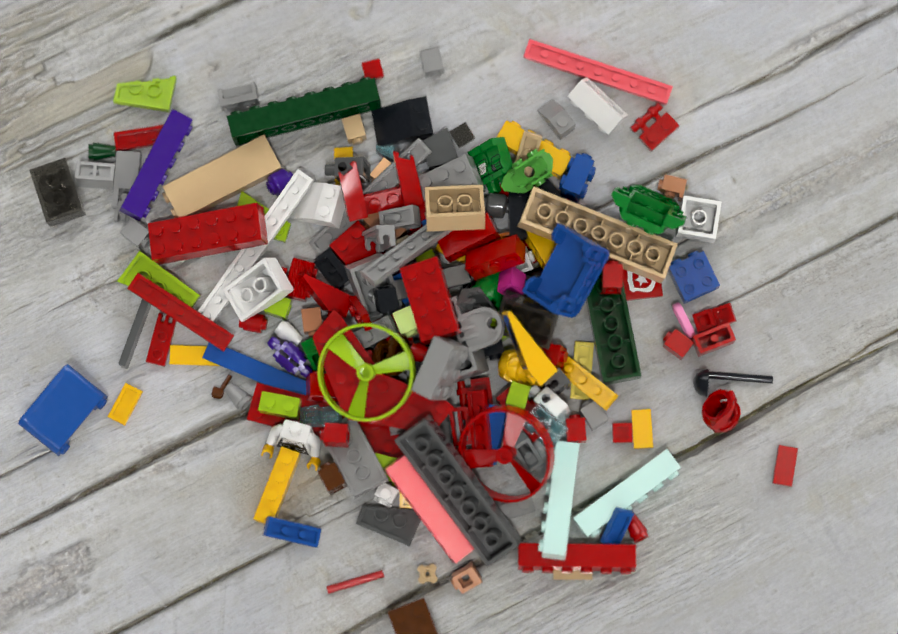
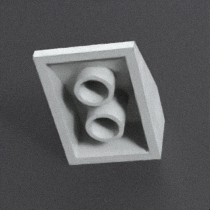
[289,182,345,229]
[223,258,294,322]

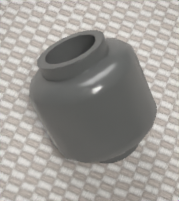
[484,193,509,219]

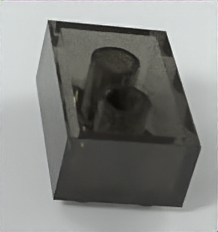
[29,158,86,227]
[494,290,559,349]

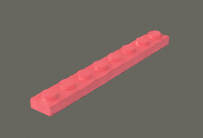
[523,39,673,105]

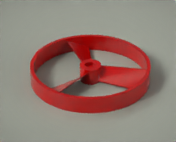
[458,405,555,503]

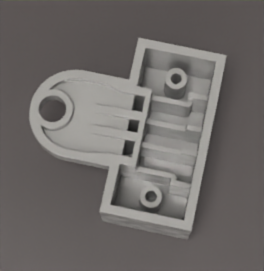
[448,296,505,383]

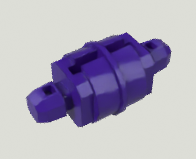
[267,336,313,378]

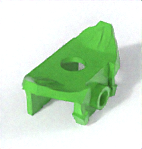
[500,149,553,193]

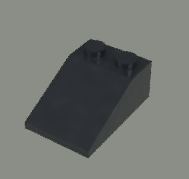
[371,96,433,148]

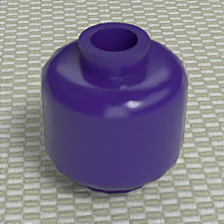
[266,169,293,196]

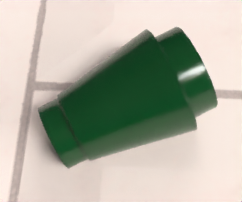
[88,142,115,161]

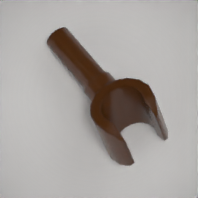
[211,374,232,399]

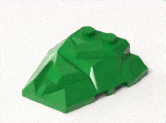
[612,185,687,235]

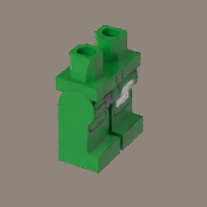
[467,137,512,193]

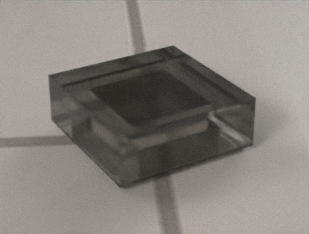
[449,122,475,148]

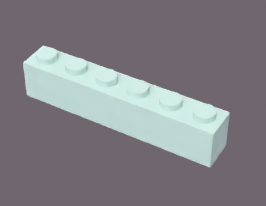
[538,440,579,561]
[573,449,681,538]

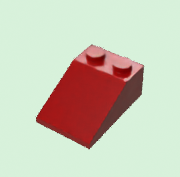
[329,220,386,266]

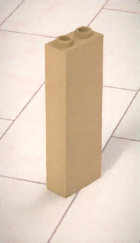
[162,135,282,218]

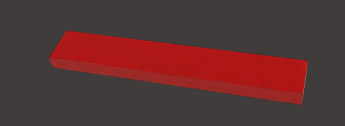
[127,273,234,352]

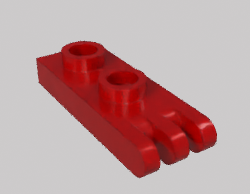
[146,313,177,367]

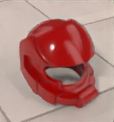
[702,389,741,433]

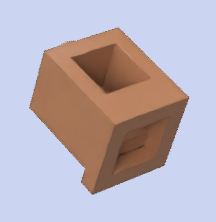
[657,174,687,202]
[451,561,482,594]

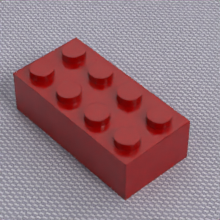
[400,256,462,345]

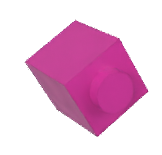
[497,267,526,300]

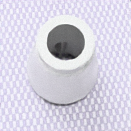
[274,320,303,346]

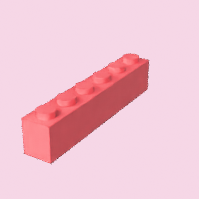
[383,455,474,563]

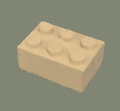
[425,185,485,232]

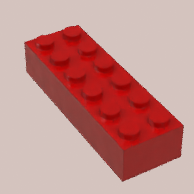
[148,202,268,265]

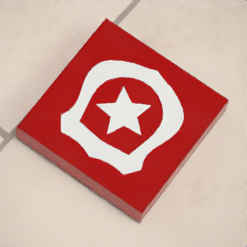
[623,269,663,301]

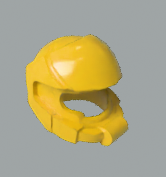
[498,349,531,386]

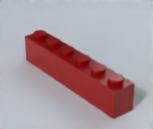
[518,543,636,575]

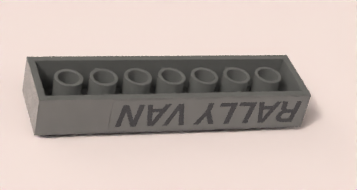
[394,414,522,567]

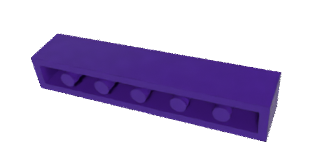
[119,109,193,221]

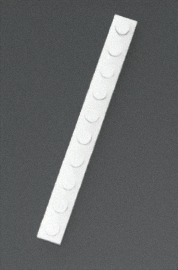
[198,169,314,322]

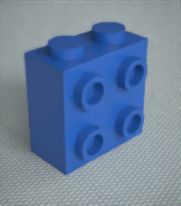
[559,153,596,203]
[668,251,720,304]

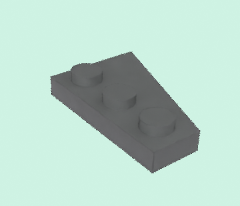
[356,506,421,547]

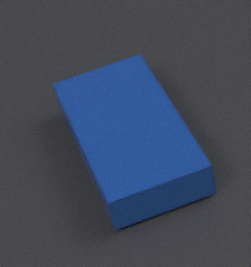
[600,507,634,544]

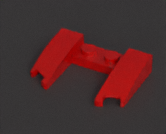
[338,151,424,222]

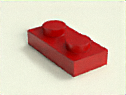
[348,295,372,331]

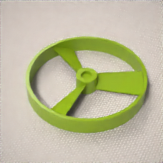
[317,323,416,421]

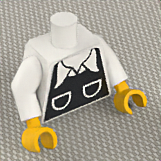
[261,419,321,471]

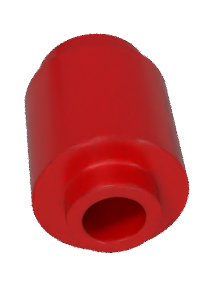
[239,313,268,333]

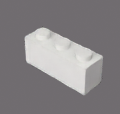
[567,77,628,135]

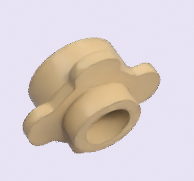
[417,564,438,584]

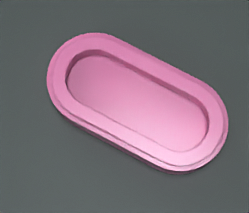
[672,302,696,339]

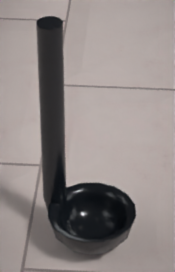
[693,369,773,397]

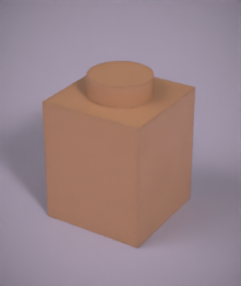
[301,307,323,337]

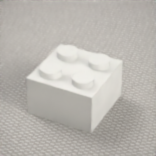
[676,196,722,243]

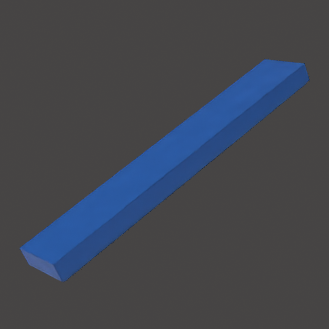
[202,343,306,395]

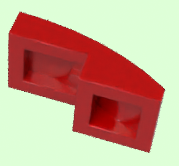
[692,303,737,333]

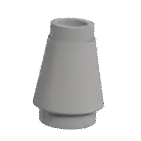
[224,383,252,411]

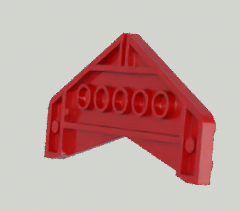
[313,310,454,430]

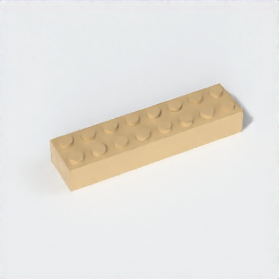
[517,187,678,284]

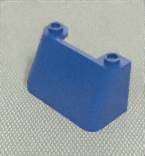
[522,223,609,318]
[18,364,108,456]

